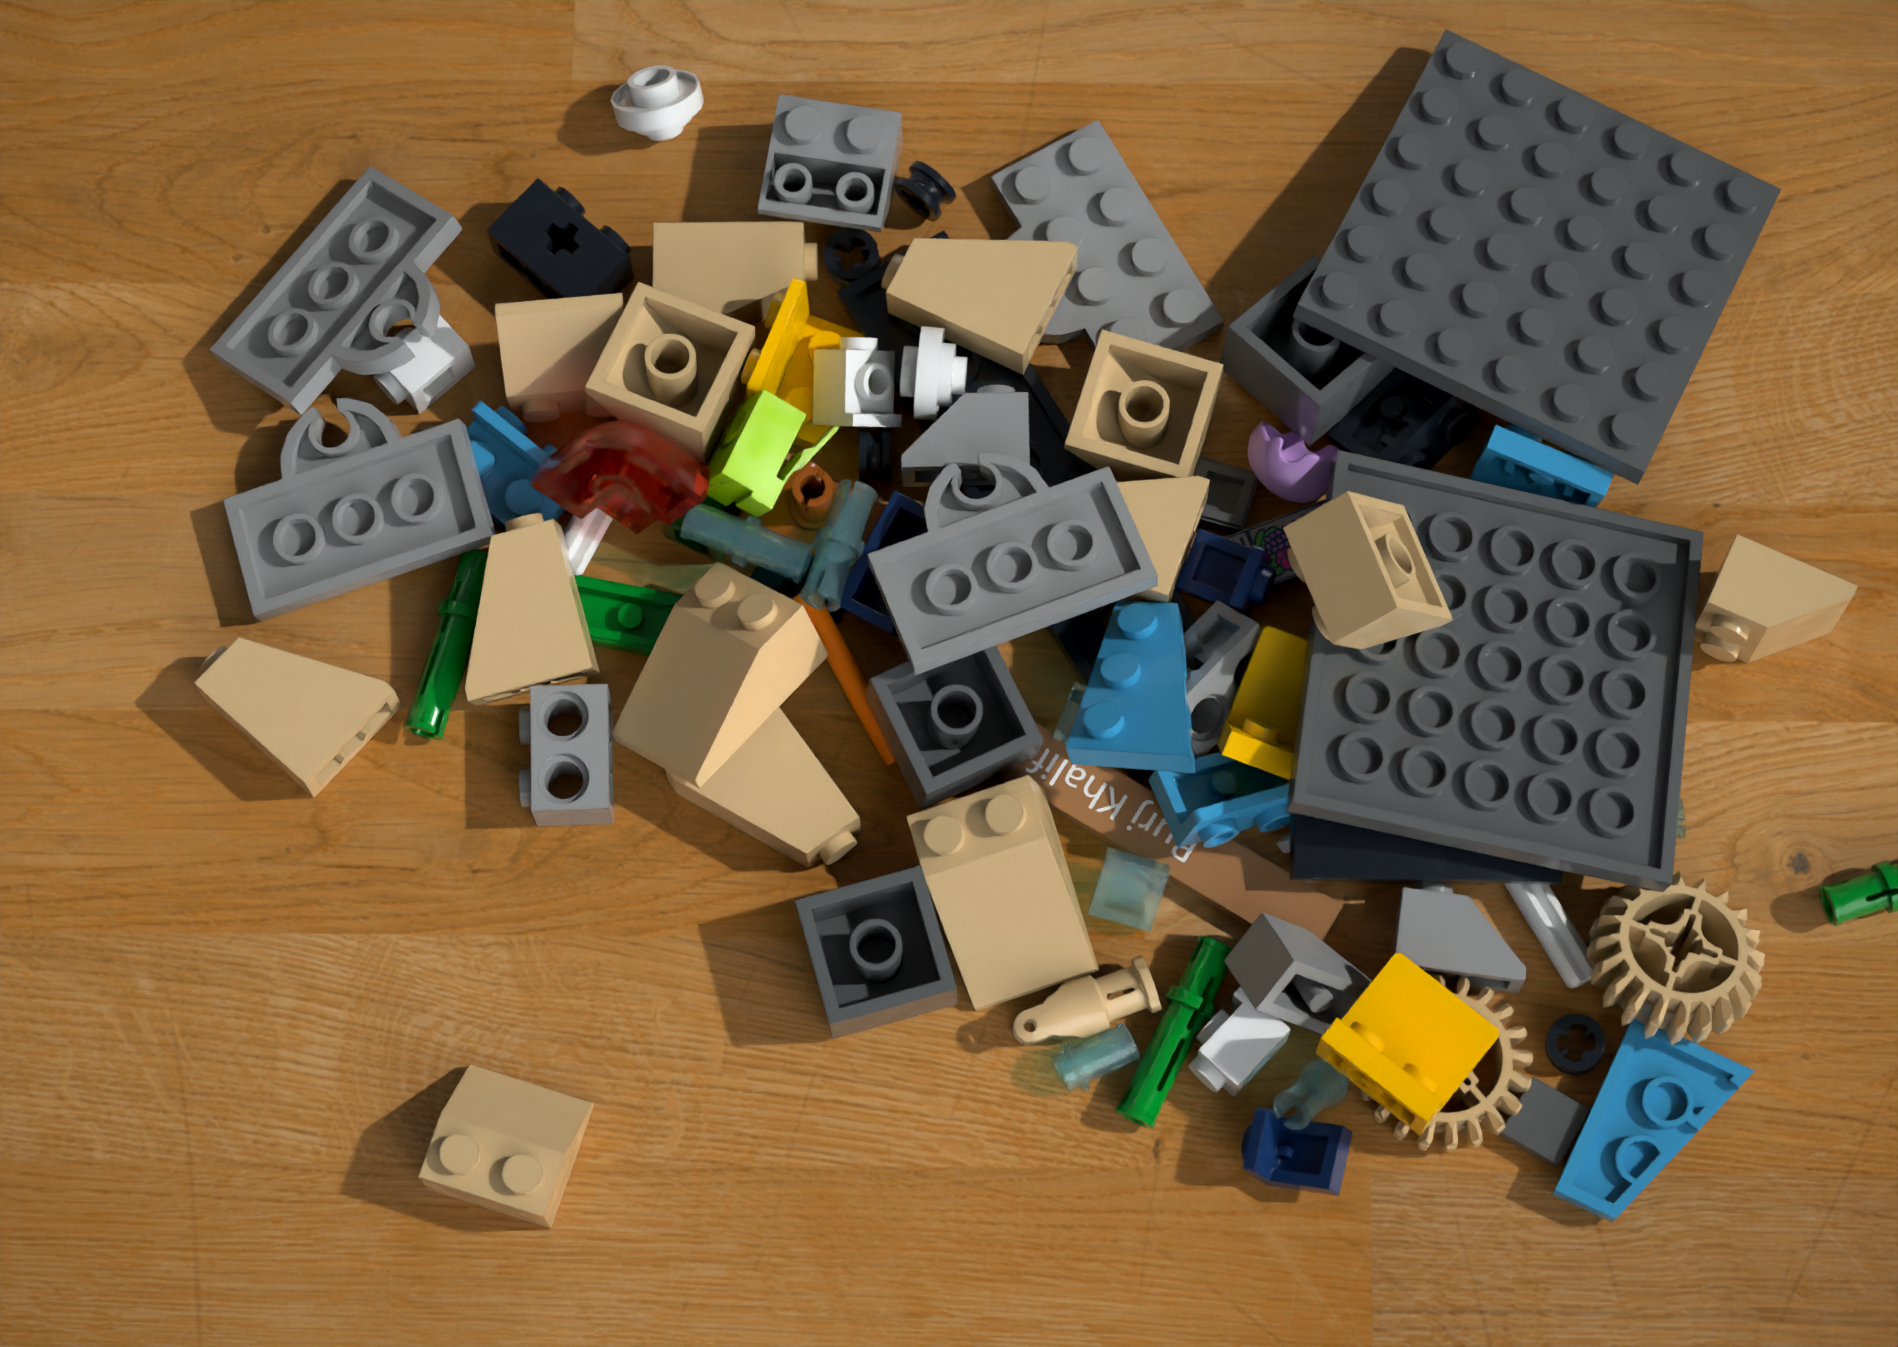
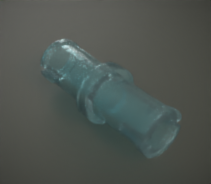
[800,480,878,611]
[680,499,814,584]

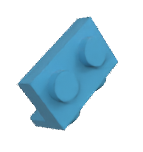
[1470,425,1614,508]
[1148,752,1295,848]

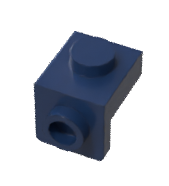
[1175,528,1276,618]
[1241,1107,1353,1196]

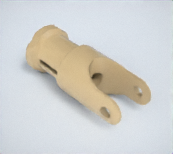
[1012,955,1161,1045]

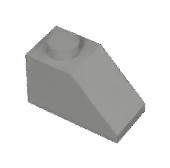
[901,385,1030,487]
[1391,882,1526,994]
[1224,912,1372,1034]

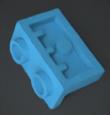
[467,400,580,530]

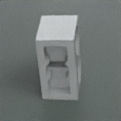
[1184,600,1261,758]
[519,684,614,826]

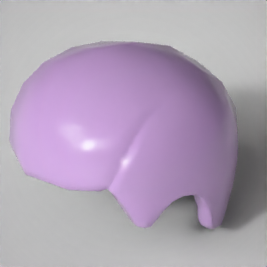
[1247,421,1340,503]

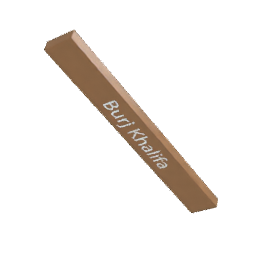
[887,646,1343,941]

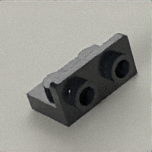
[1327,367,1479,470]

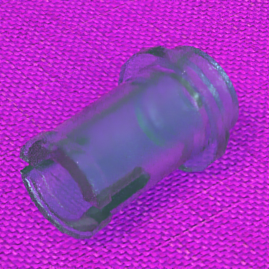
[1052,1023,1140,1092]
[1273,1059,1349,1130]

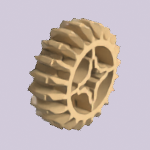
[1586,871,1765,1046]
[1360,975,1533,1153]

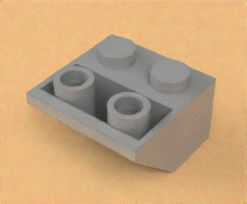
[757,94,903,232]

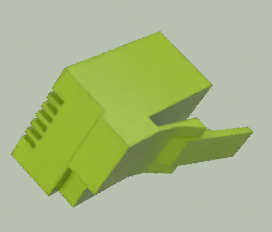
[696,389,840,518]

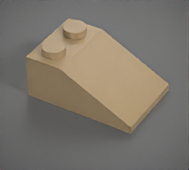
[612,561,829,788]
[906,775,1099,1011]

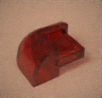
[530,419,711,534]

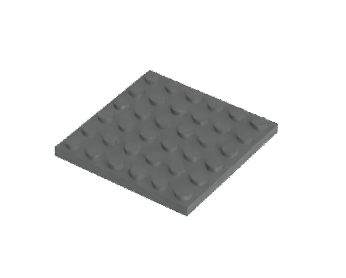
[1293,29,1781,485]
[1286,450,1704,892]

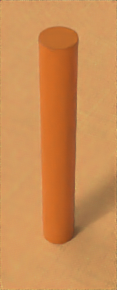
[792,586,896,766]

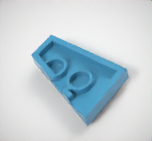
[1066,600,1196,773]
[1552,1019,1754,1223]

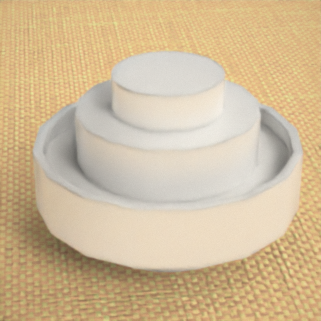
[611,65,704,141]
[900,326,967,420]

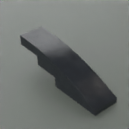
[1290,814,1562,885]

